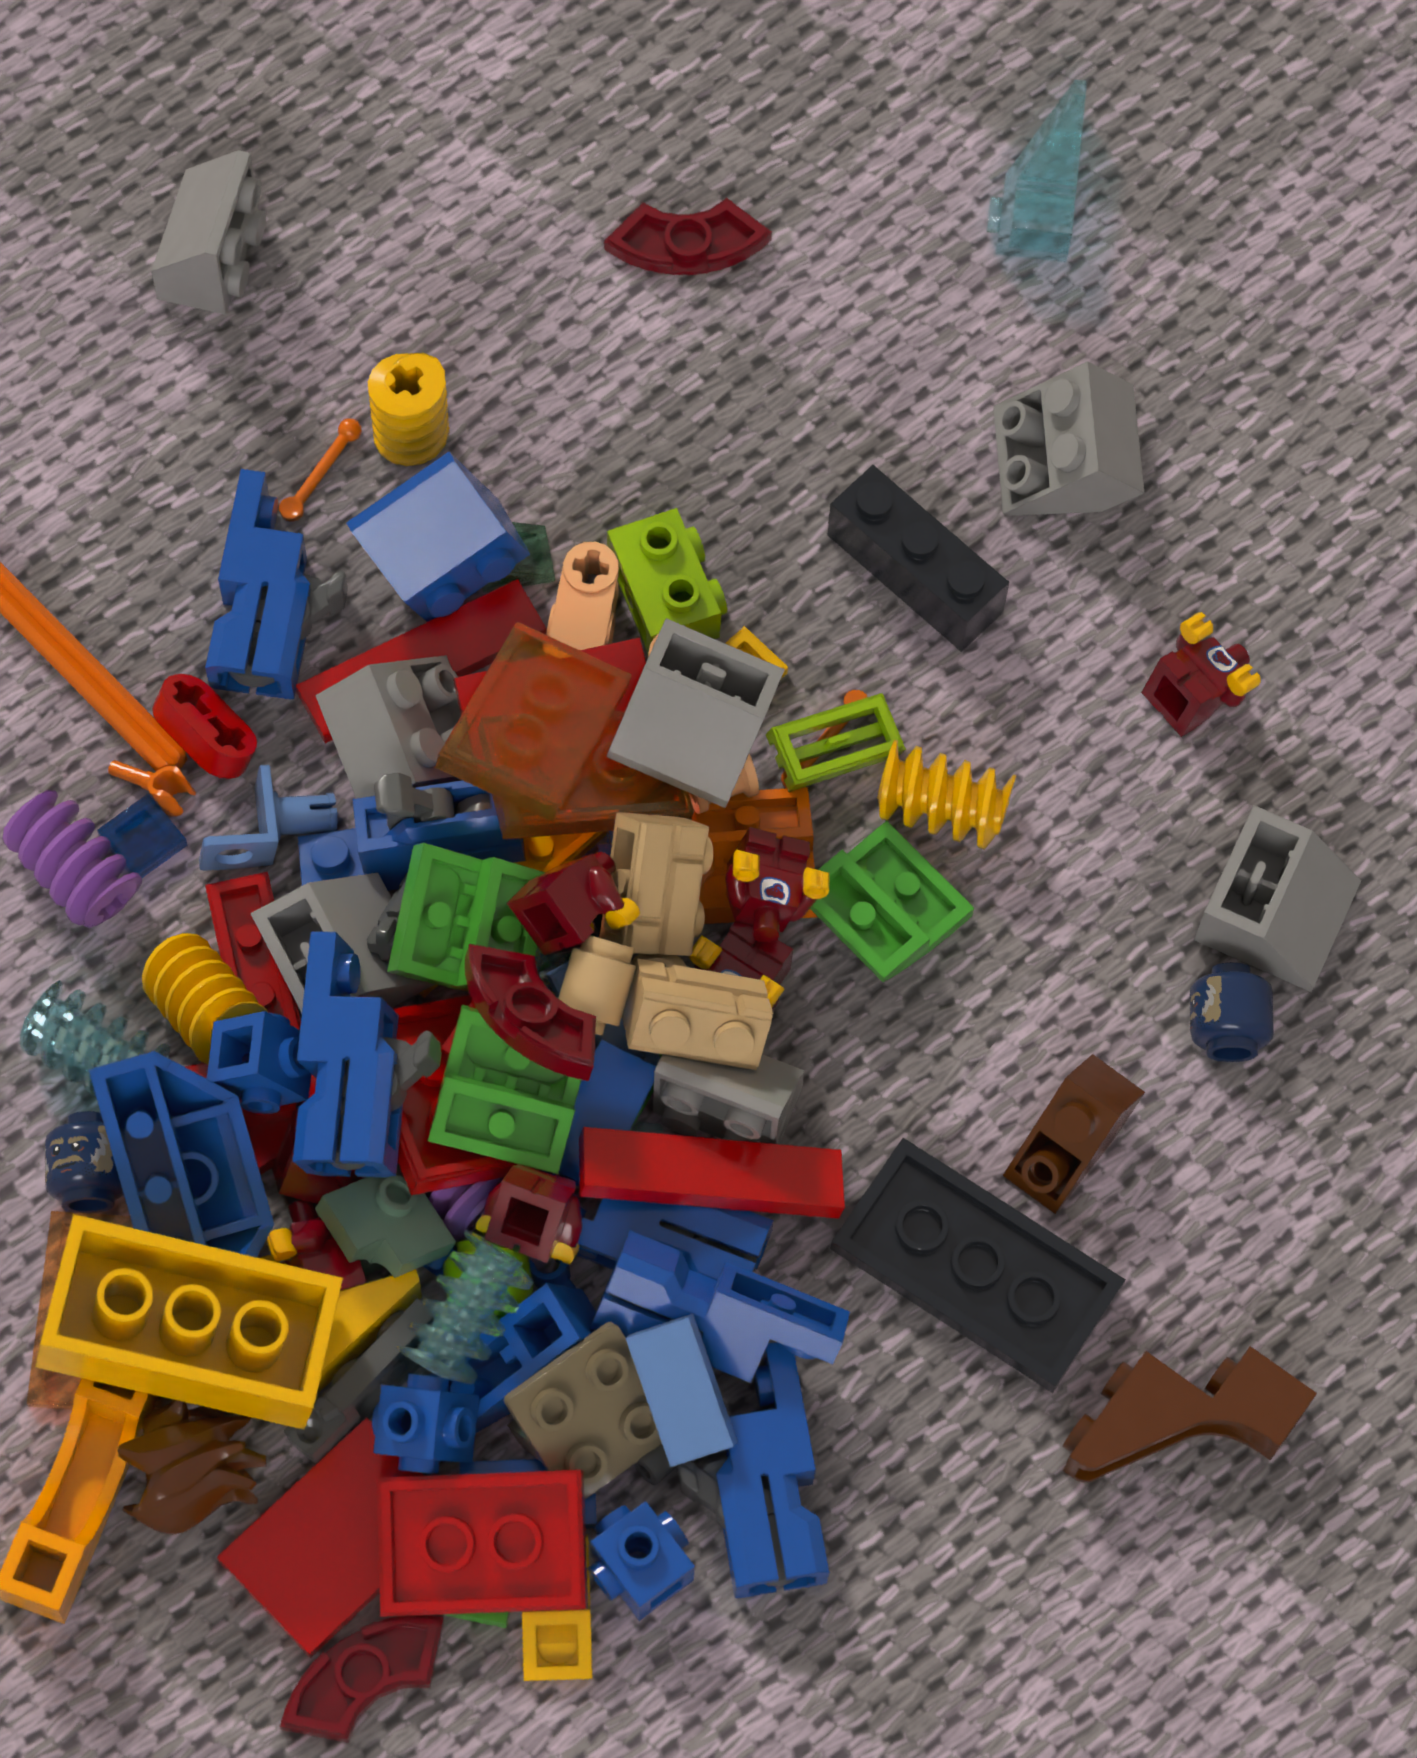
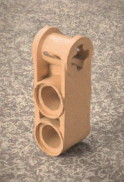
[544,542,619,658]

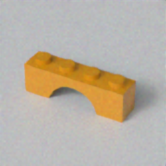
[0,1378,158,1624]

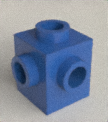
[207,1011,311,1114]
[372,1374,480,1474]
[588,1501,695,1621]

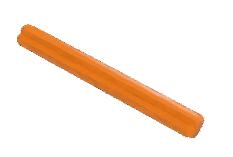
[0,562,188,771]

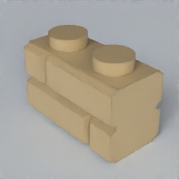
[599,812,713,956]
[622,958,773,1070]

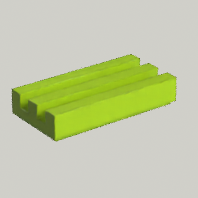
[766,693,906,792]

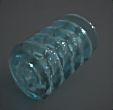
[20,980,171,1096]
[396,1229,533,1384]

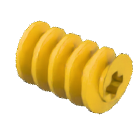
[368,353,450,466]
[877,740,1016,850]
[142,933,268,1065]

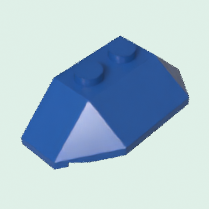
[88,1051,274,1258]

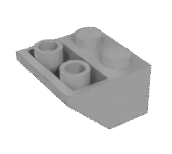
[151,150,266,315]
[993,361,1144,516]
[606,618,785,808]
[315,655,475,799]
[1194,805,1361,992]
[250,873,435,1013]
[653,1055,804,1144]

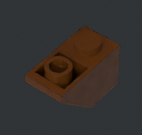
[1002,1054,1145,1214]

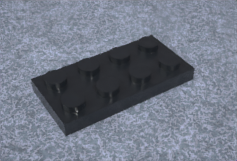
[830,1138,1126,1393]

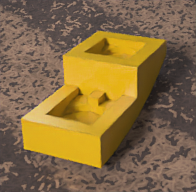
[522,1534,592,1681]

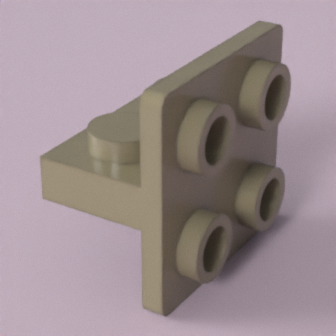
[504,1322,662,1500]

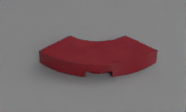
[604,198,772,275]
[465,944,596,1081]
[280,1615,445,1743]

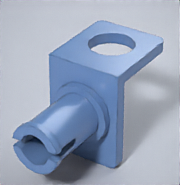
[199,765,337,871]

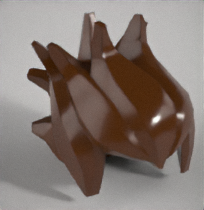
[118,1400,267,1535]

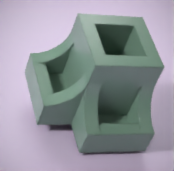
[315,1164,456,1278]

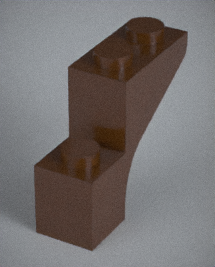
[1062,1346,1317,1483]

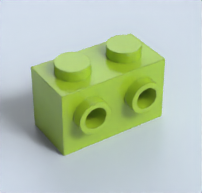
[607,508,728,654]

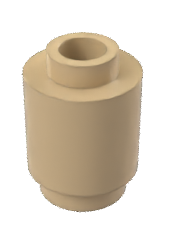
[558,935,636,1036]

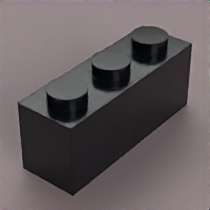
[827,465,1010,652]

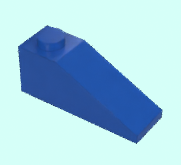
[428,1283,596,1434]

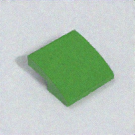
[810,820,974,982]
[387,843,546,992]
[428,1005,581,1174]

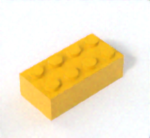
[35,1214,343,1430]

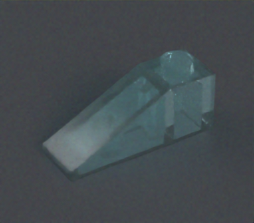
[986,79,1087,262]

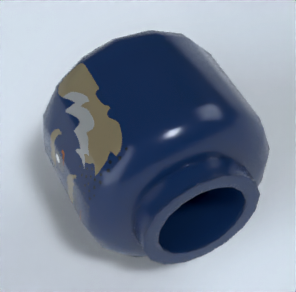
[1190,962,1274,1062]
[45,1111,124,1213]

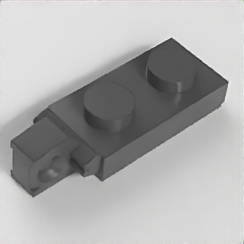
[284,1298,446,1464]

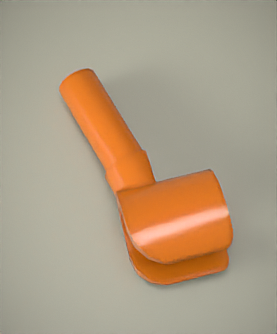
[108,760,196,817]

